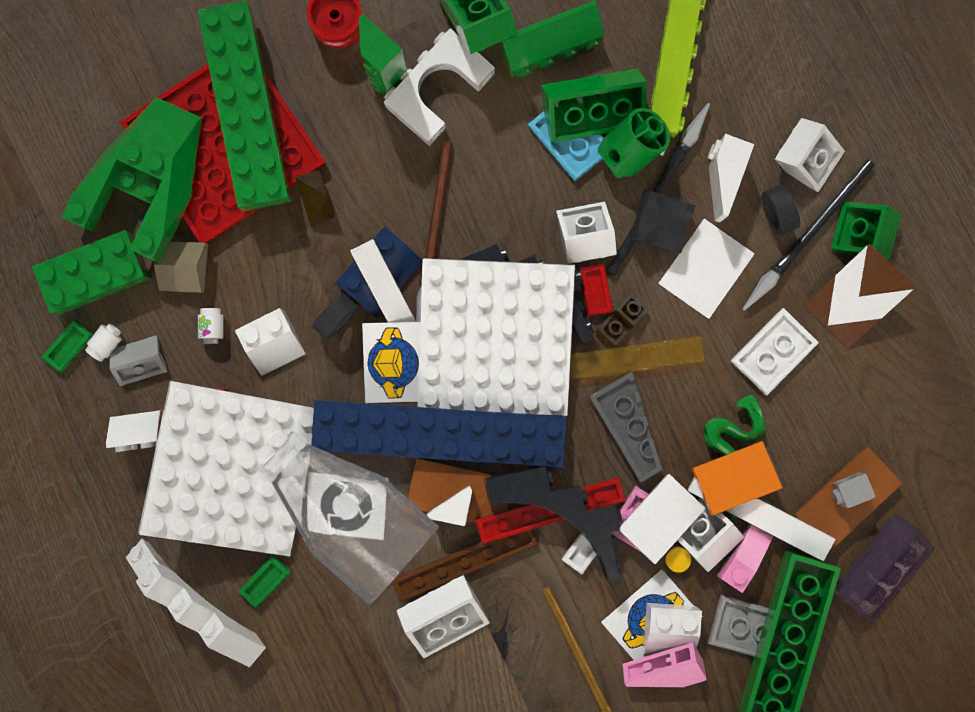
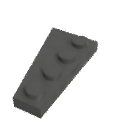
[589,371,662,483]

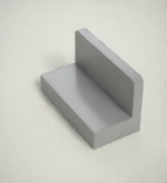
[110,336,167,386]

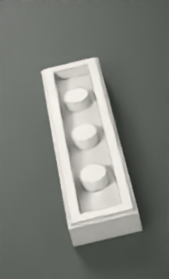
[350,239,416,323]

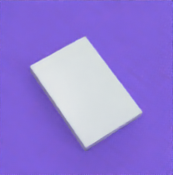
[730,308,819,396]
[618,474,706,564]

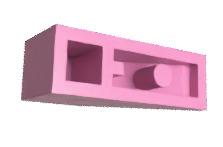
[716,523,774,593]
[623,642,707,687]

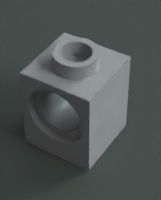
[831,472,876,509]

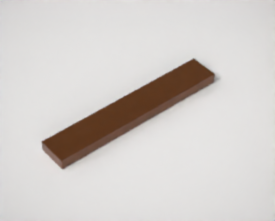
[391,530,539,603]

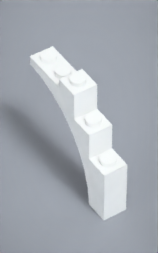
[126,539,266,667]

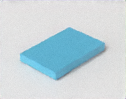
[528,111,603,182]

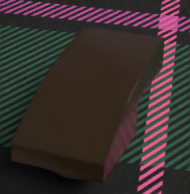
[595,293,649,348]

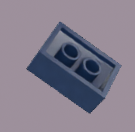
[335,226,423,317]

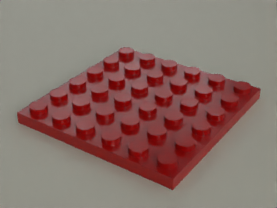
[120,63,326,243]

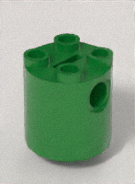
[598,108,670,178]

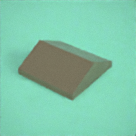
[154,242,208,293]

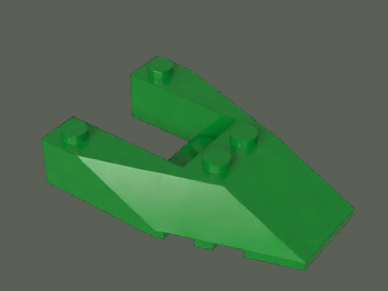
[61,97,202,263]

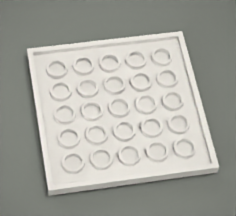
[418,258,575,416]
[138,381,314,556]

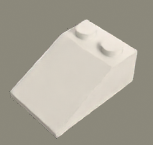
[707,134,754,223]

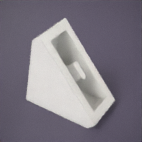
[427,485,472,526]

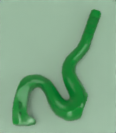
[704,395,765,520]

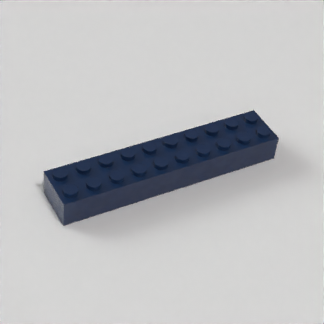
[311,400,566,467]

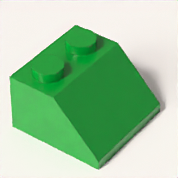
[831,201,902,262]

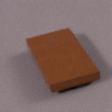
[794,446,902,552]
[406,458,509,523]

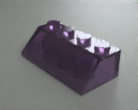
[834,514,935,625]

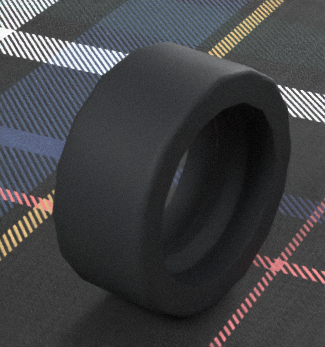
[762,185,800,235]
[312,293,359,340]

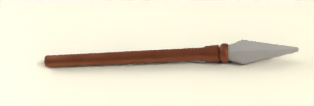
[416,141,453,322]

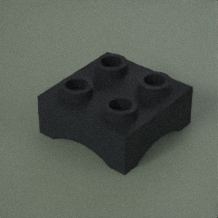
[629,191,696,253]

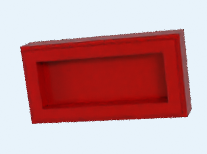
[579,263,613,317]

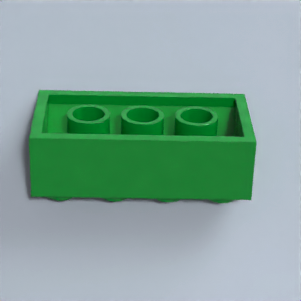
[501,0,604,78]
[359,14,407,94]
[542,68,647,143]

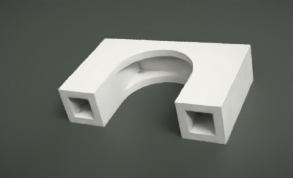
[384,28,495,146]

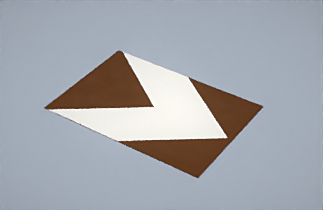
[804,244,916,348]

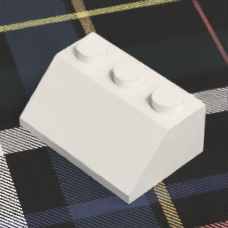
[397,575,490,658]

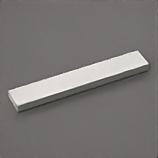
[687,476,836,561]

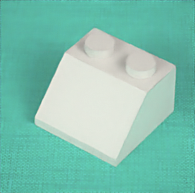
[775,118,845,192]
[556,202,617,264]
[235,308,306,376]
[677,497,744,572]
[643,603,702,654]

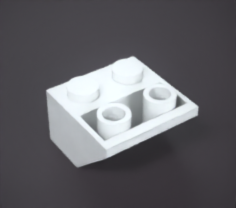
[106,410,164,452]

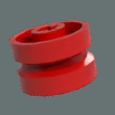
[306,0,363,49]

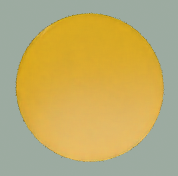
[665,546,691,572]

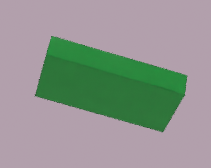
[41,319,93,373]
[238,554,292,609]

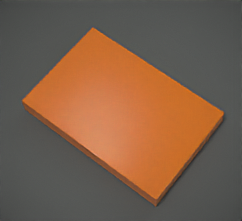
[692,441,782,516]

